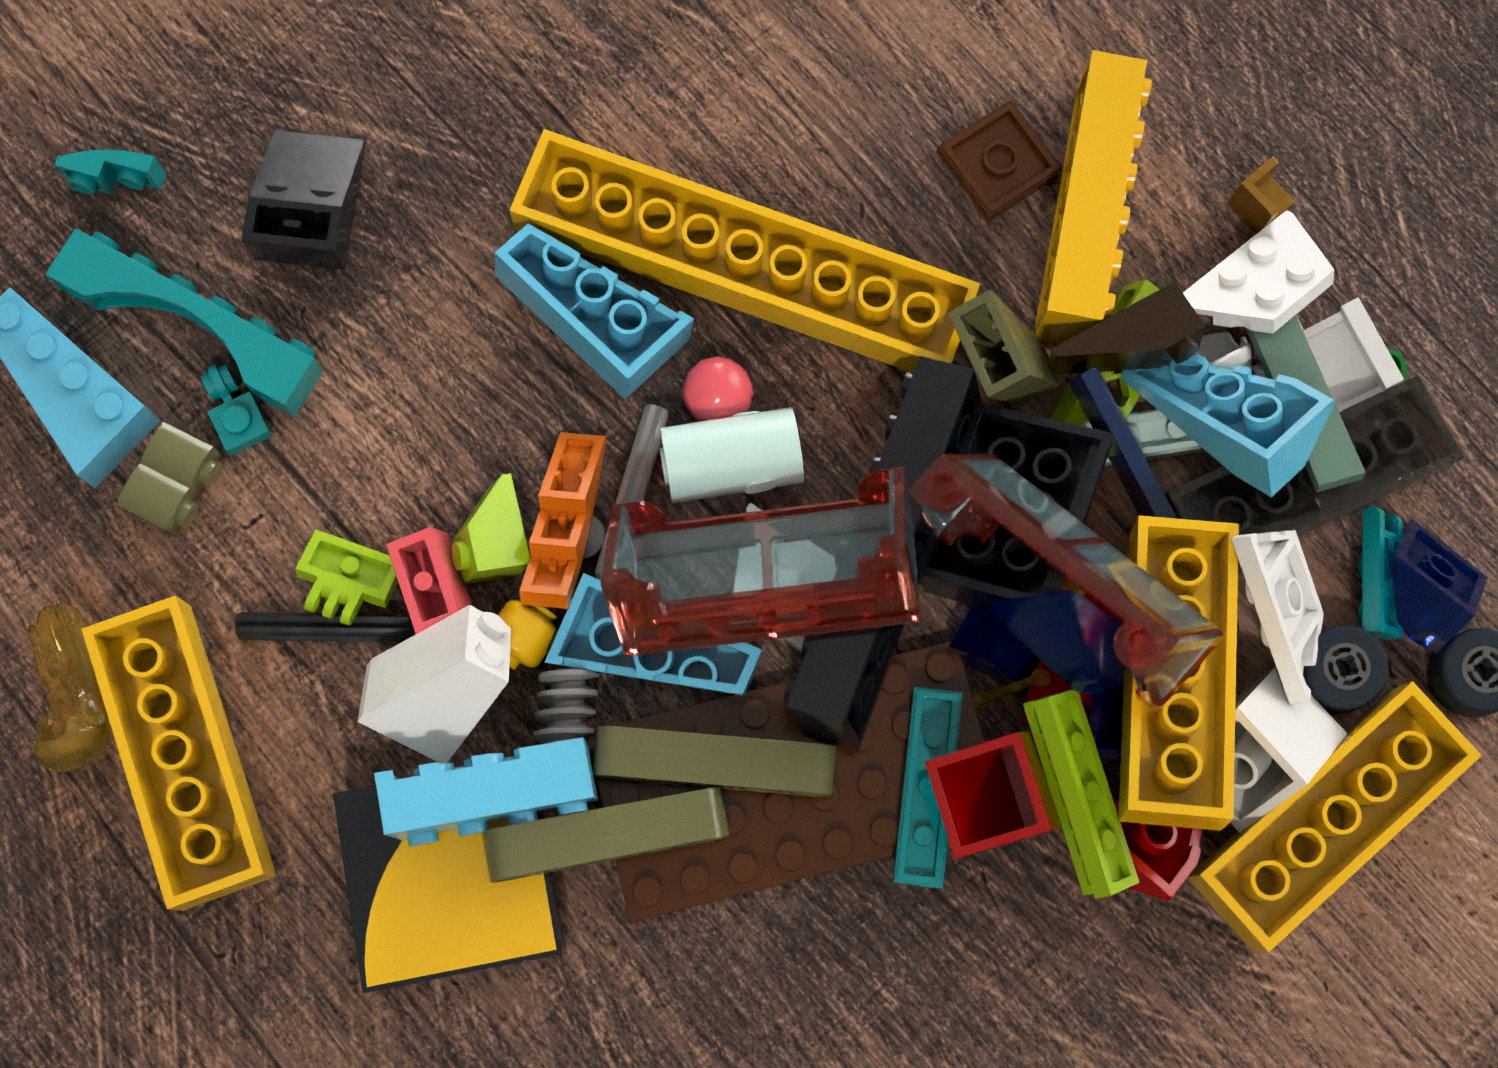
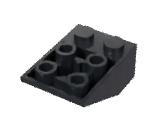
[241,130,366,270]

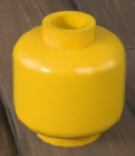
[498,599,558,670]

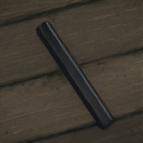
[235,612,416,642]

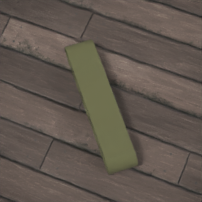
[593,726,837,797]
[482,787,730,883]

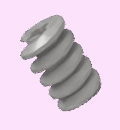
[532,668,600,754]

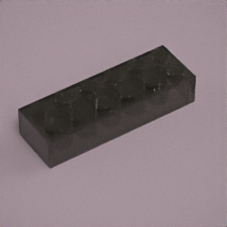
[1165,375,1465,569]

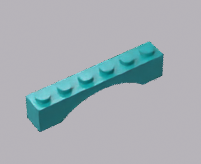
[45,228,323,418]

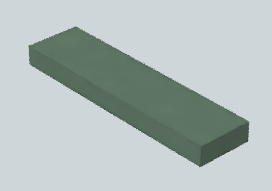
[1246,315,1366,493]

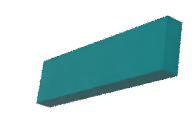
[892,687,963,889]

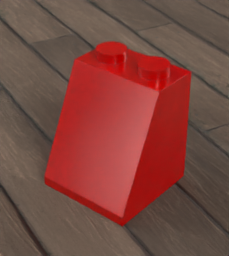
[925,731,1063,859]

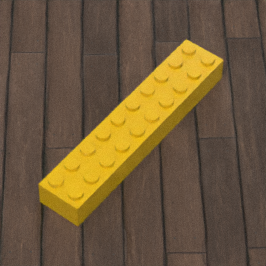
[509,129,981,372]

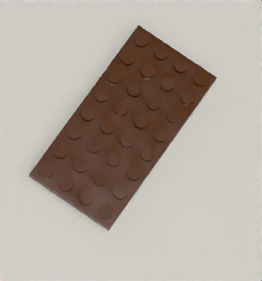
[586,640,985,923]

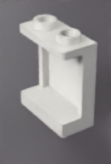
[1251,297,1404,417]

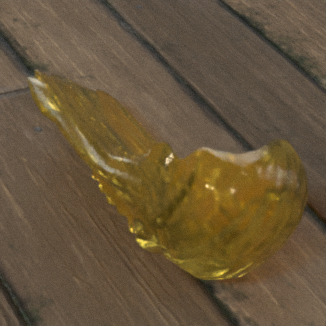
[28,602,112,772]

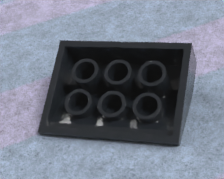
[914,402,1114,613]

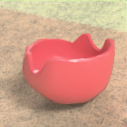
[681,356,754,422]

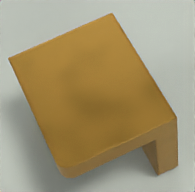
[1227,157,1295,234]

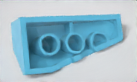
[1121,355,1334,497]

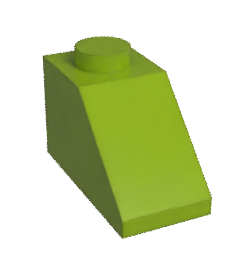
[451,473,530,584]

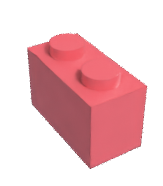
[386,527,473,634]

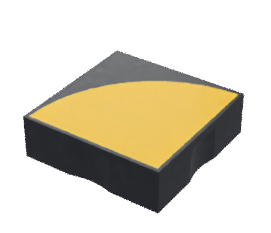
[333,785,567,993]

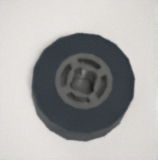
[1303,624,1389,715]
[1427,628,1498,718]

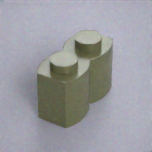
[116,422,222,536]

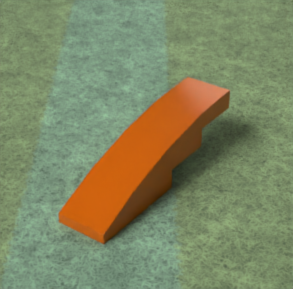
[519,432,606,609]

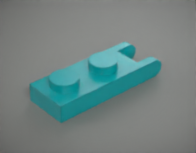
[1358,506,1403,640]

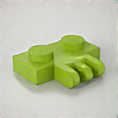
[295,529,398,626]

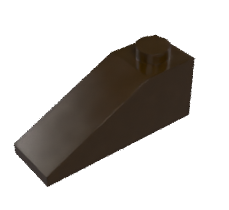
[1048,281,1206,375]

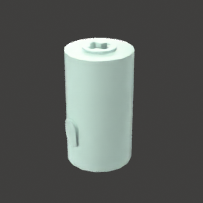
[659,407,804,504]

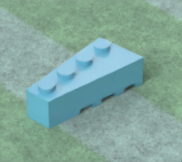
[494,223,694,399]
[0,287,160,489]
[544,573,764,696]
[374,737,598,847]

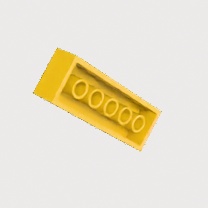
[1033,50,1152,344]
[1118,515,1239,831]
[81,595,277,911]
[1187,681,1482,953]

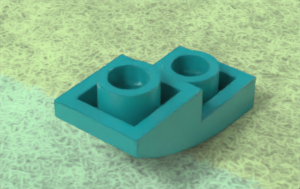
[55,150,167,195]

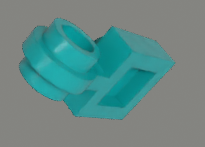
[201,364,273,456]

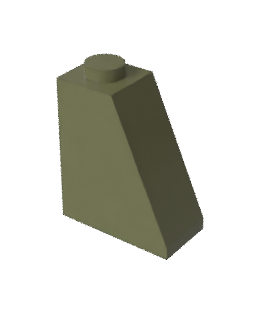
[948,290,1061,406]

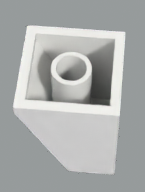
[357,605,511,764]
[1230,665,1347,833]

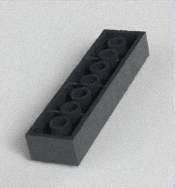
[784,356,982,752]

